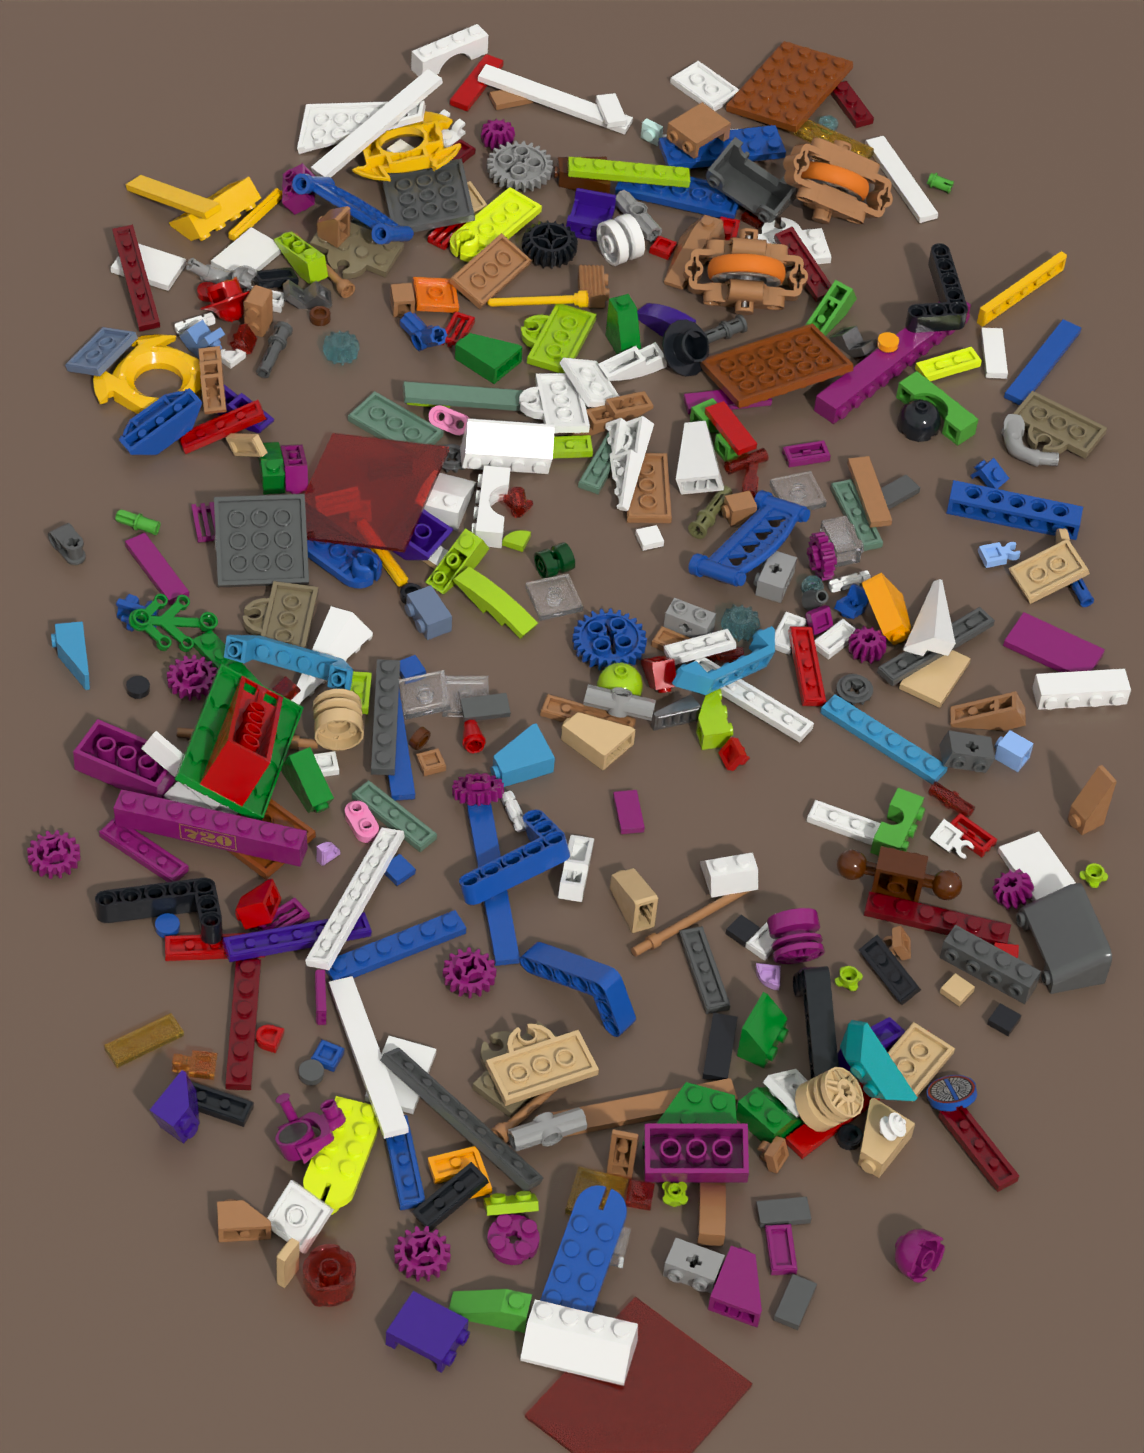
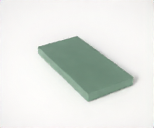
[348,391,444,461]

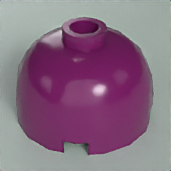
[895,1228,945,1283]

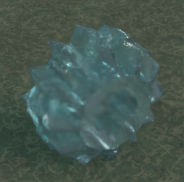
[323,329,359,365]
[721,604,760,642]

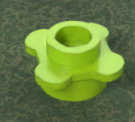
[1079,863,1108,888]
[835,966,863,991]
[662,1181,688,1207]

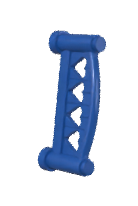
[292,173,414,244]
[689,490,810,587]

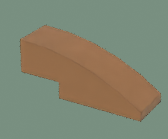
[697,1182,726,1246]

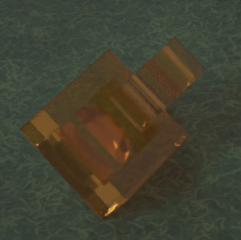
[172,1050,218,1080]

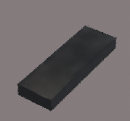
[859,935,921,1005]
[702,1013,738,1081]
[191,1081,254,1127]
[412,1162,489,1232]

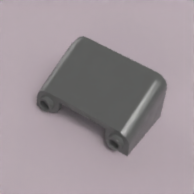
[706,137,798,223]
[1016,883,1112,994]

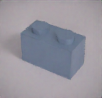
[405,585,452,640]

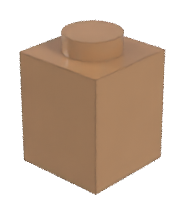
[390,283,415,317]
[721,491,757,527]

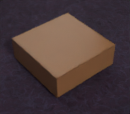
[416,748,446,776]

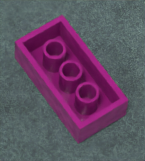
[73,719,175,798]
[644,1124,749,1183]

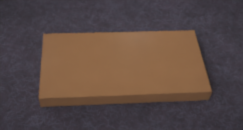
[449,233,532,309]
[626,453,672,523]

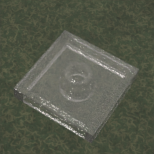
[769,471,827,510]
[525,573,583,621]
[399,670,451,720]
[442,676,489,717]

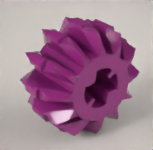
[481,119,515,151]
[848,625,887,664]
[992,868,1034,910]

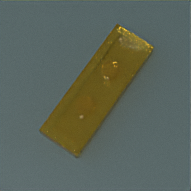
[104,1013,184,1068]

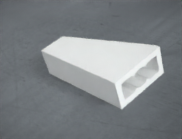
[676,421,724,495]

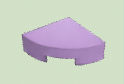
[316,842,340,866]
[756,963,781,991]

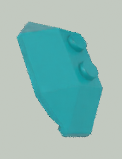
[840,1020,918,1101]

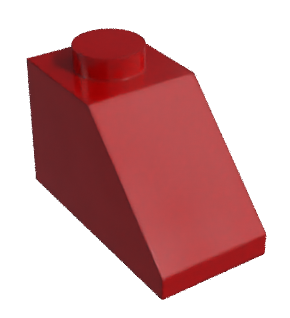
[641,656,676,693]
[235,878,281,929]

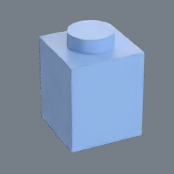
[994,730,1034,772]

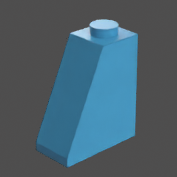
[490,723,555,787]

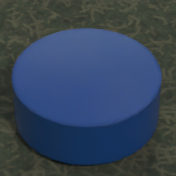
[155,913,180,938]

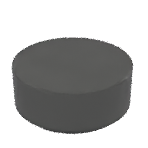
[299,1059,324,1086]

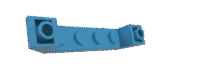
[672,626,775,695]
[224,635,353,690]

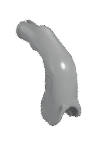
[186,258,257,290]
[1001,414,1059,467]

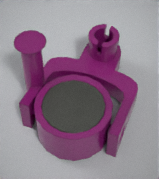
[275,1093,346,1164]

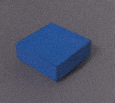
[400,655,426,683]
[384,854,416,886]
[311,1040,345,1072]

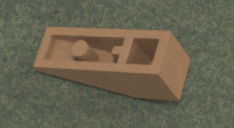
[950,691,1026,731]
[1067,765,1117,835]
[606,1129,639,1180]

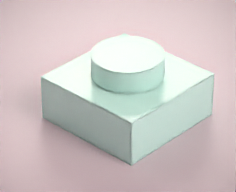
[641,118,663,146]

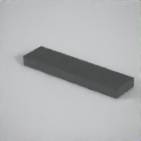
[679,926,730,1014]

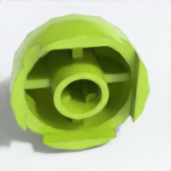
[597,662,643,696]

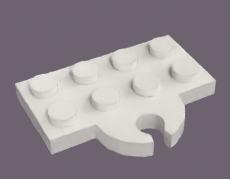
[758,217,832,267]
[519,373,590,434]

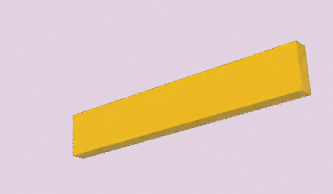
[125,175,222,220]
[977,251,1067,327]

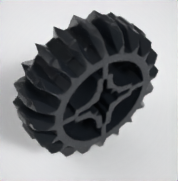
[522,220,578,269]

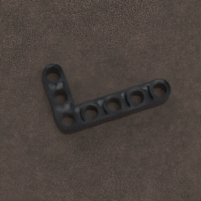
[905,243,968,333]
[95,878,223,944]
[793,966,839,1079]

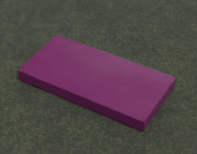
[1003,612,1105,672]

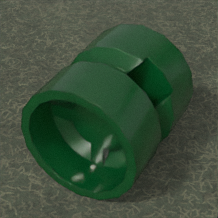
[534,542,575,580]

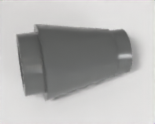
[802,590,828,611]

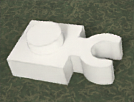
[930,819,975,859]

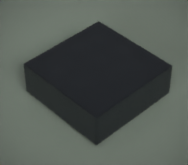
[726,915,760,947]
[987,1003,1022,1036]

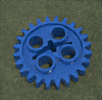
[572,608,647,671]

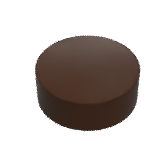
[309,306,331,326]
[409,727,431,750]

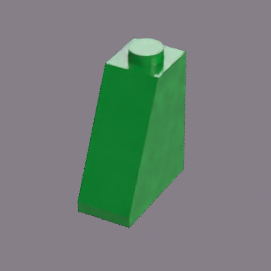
[605,294,641,355]
[455,333,523,384]
[281,747,334,813]

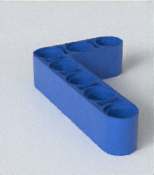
[459,809,570,905]
[519,942,636,1037]

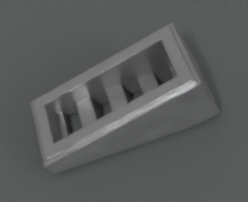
[651,695,701,731]

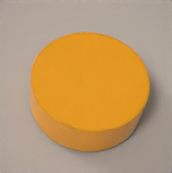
[877,332,899,353]

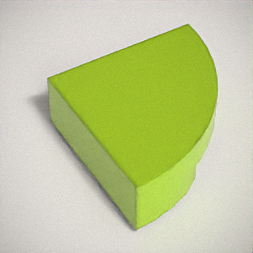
[502,530,531,552]

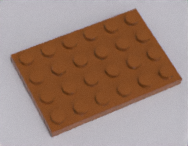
[726,41,853,133]
[700,323,853,408]

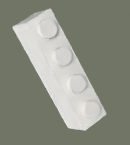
[1032,669,1131,710]

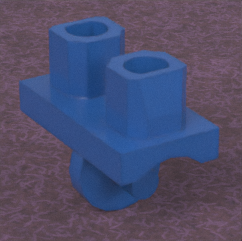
[116,594,159,631]

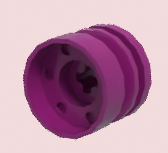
[767,908,825,964]

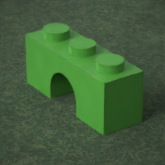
[690,398,748,463]
[870,788,926,856]

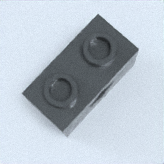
[939,730,995,773]

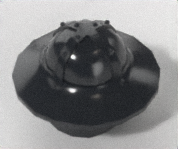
[662,319,709,377]

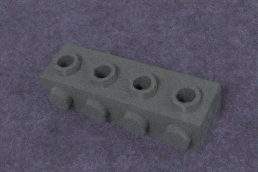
[940,925,1041,1004]

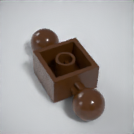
[837,846,962,903]

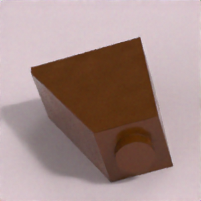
[554,156,611,194]

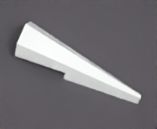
[605,416,654,511]
[903,579,956,656]
[290,606,373,705]

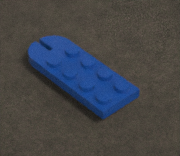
[305,504,382,588]
[540,1185,627,1313]

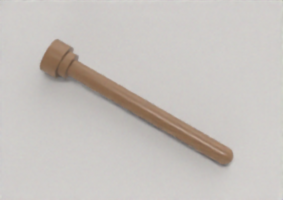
[294,233,355,298]
[491,1088,559,1143]

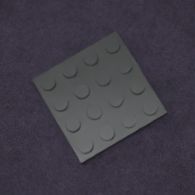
[383,158,475,232]
[214,494,309,588]

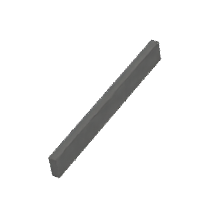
[380,1047,543,1191]

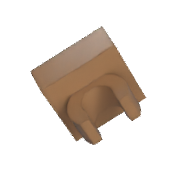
[884,926,911,961]
[757,1136,789,1174]

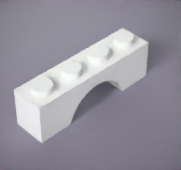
[411,24,489,77]
[471,465,510,548]

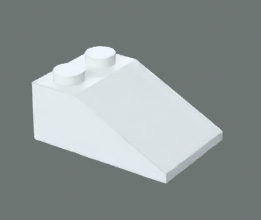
[415,471,477,531]

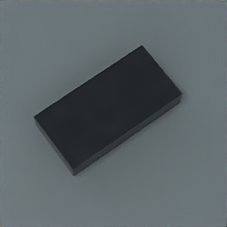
[252,267,299,288]

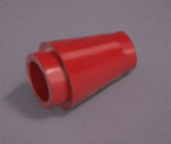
[462,719,486,753]

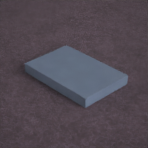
[65,327,138,376]

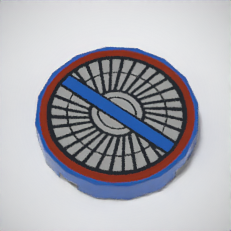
[926,1075,978,1112]

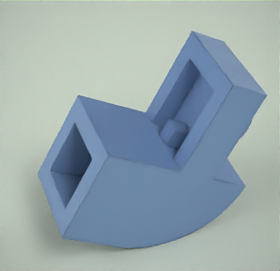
[179,320,225,358]

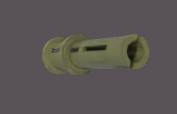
[688,485,733,539]

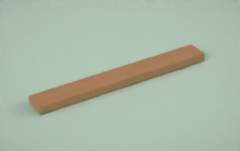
[536,1078,738,1137]

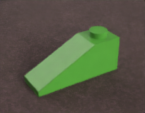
[805,280,857,336]
[449,1289,532,1333]

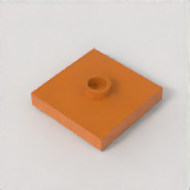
[412,277,459,313]

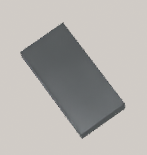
[881,475,920,510]
[460,693,511,722]
[755,1197,812,1228]
[773,1274,817,1330]

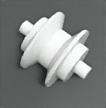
[879,1112,906,1141]

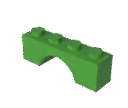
[896,371,978,446]

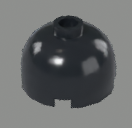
[897,399,941,442]

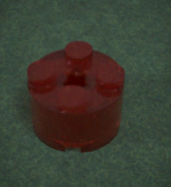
[303,1244,356,1307]

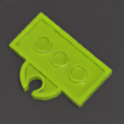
[521,304,597,373]

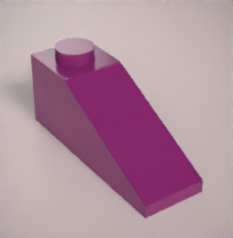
[281,444,308,494]

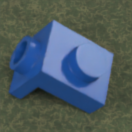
[970,458,1010,489]
[834,584,869,619]

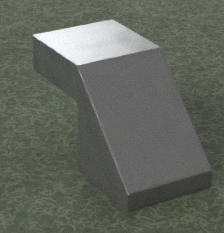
[283,280,332,309]
[830,326,878,358]

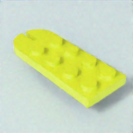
[450,187,542,262]
[303,1096,380,1215]

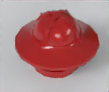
[200,277,251,322]

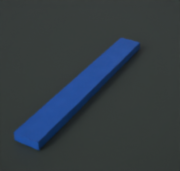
[467,803,520,966]

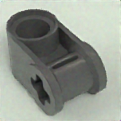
[48,523,86,565]

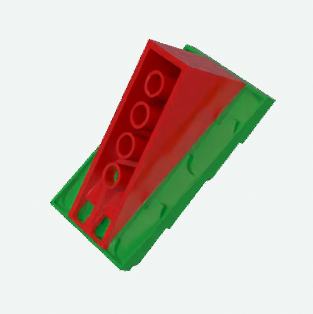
[174,663,304,821]

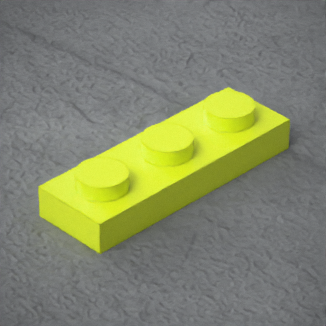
[915,347,982,381]

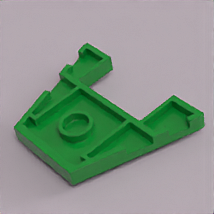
[642,1082,737,1149]

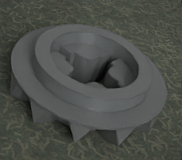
[434,444,465,473]
[836,674,873,706]

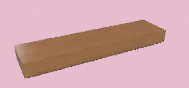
[847,456,892,528]
[540,694,636,728]

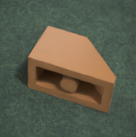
[317,206,351,248]
[217,1199,271,1242]

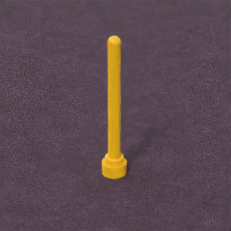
[487,290,589,308]

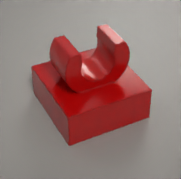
[718,737,750,771]

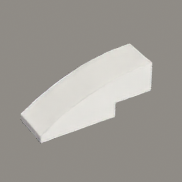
[598,342,667,381]
[558,835,594,902]

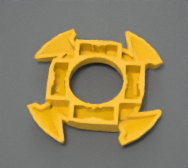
[352,111,461,182]
[93,334,202,414]

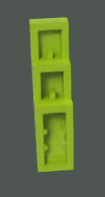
[453,567,538,639]

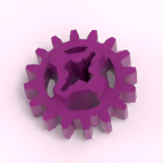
[807,532,837,581]
[167,655,217,701]
[452,773,504,806]
[27,830,81,879]
[443,947,497,998]
[394,1226,451,1282]

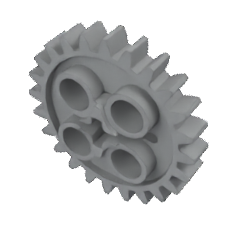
[487,141,553,193]

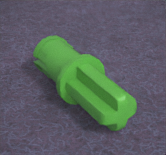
[115,509,161,535]

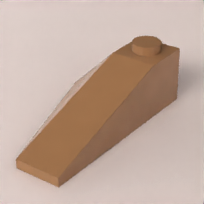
[664,215,725,290]

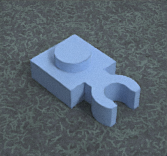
[978,542,1021,568]

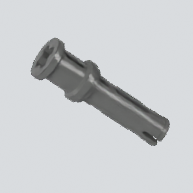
[704,314,748,344]
[256,321,293,378]

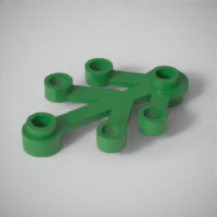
[129,593,218,652]

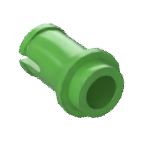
[927,173,954,193]

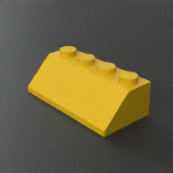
[169,177,261,241]

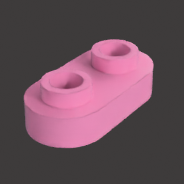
[429,405,470,436]
[345,801,379,843]

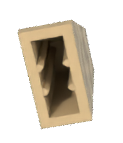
[561,712,635,770]
[610,868,658,933]
[858,1098,915,1178]

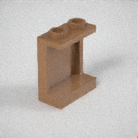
[667,102,731,159]

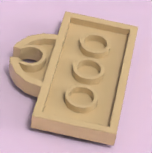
[485,1024,599,1106]

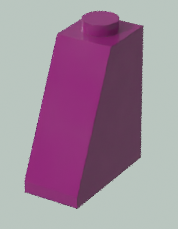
[708,1246,762,1328]

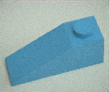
[51,621,90,690]

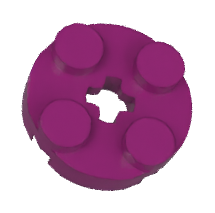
[487,1214,540,1265]

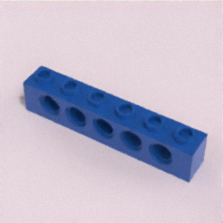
[946,480,1083,540]

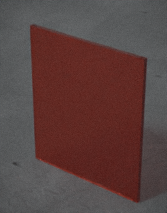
[304,433,449,553]
[525,1297,753,1453]

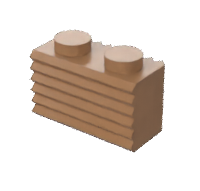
[578,265,609,308]
[243,285,273,337]

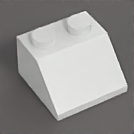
[700,852,758,898]

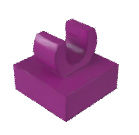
[805,605,833,635]

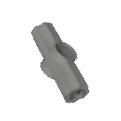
[616,190,662,242]
[583,684,656,721]
[508,1107,587,1151]

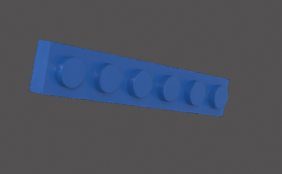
[324,910,466,981]

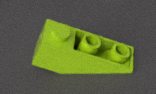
[274,231,328,285]
[425,528,490,595]
[696,689,733,750]

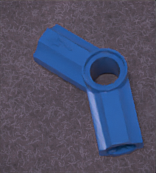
[400,311,447,351]

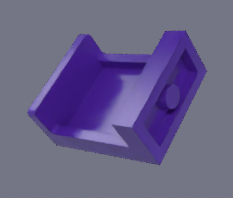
[566,188,616,242]
[386,1291,470,1373]

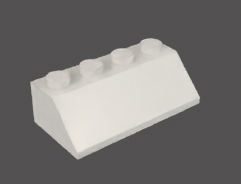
[460,419,555,474]
[520,1299,638,1386]

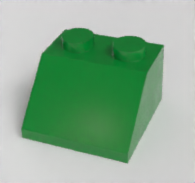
[737,992,789,1068]
[736,1087,805,1143]

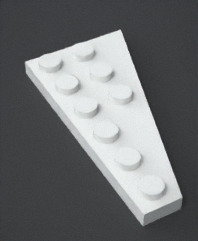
[297,101,426,154]

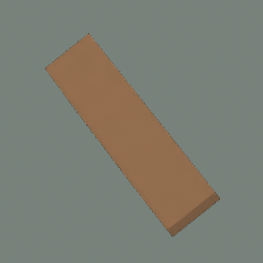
[198,346,227,415]
[568,391,654,436]

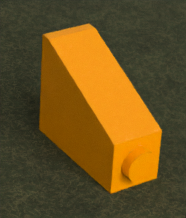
[862,573,912,645]

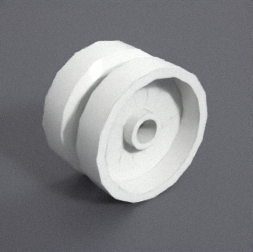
[597,213,645,266]

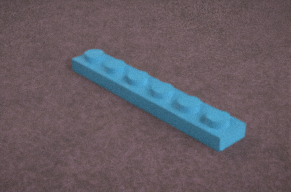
[821,694,948,785]

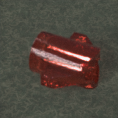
[503,487,533,518]

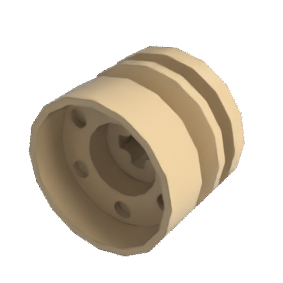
[313,689,364,750]
[795,1067,864,1132]

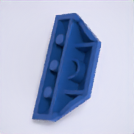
[119,388,202,455]

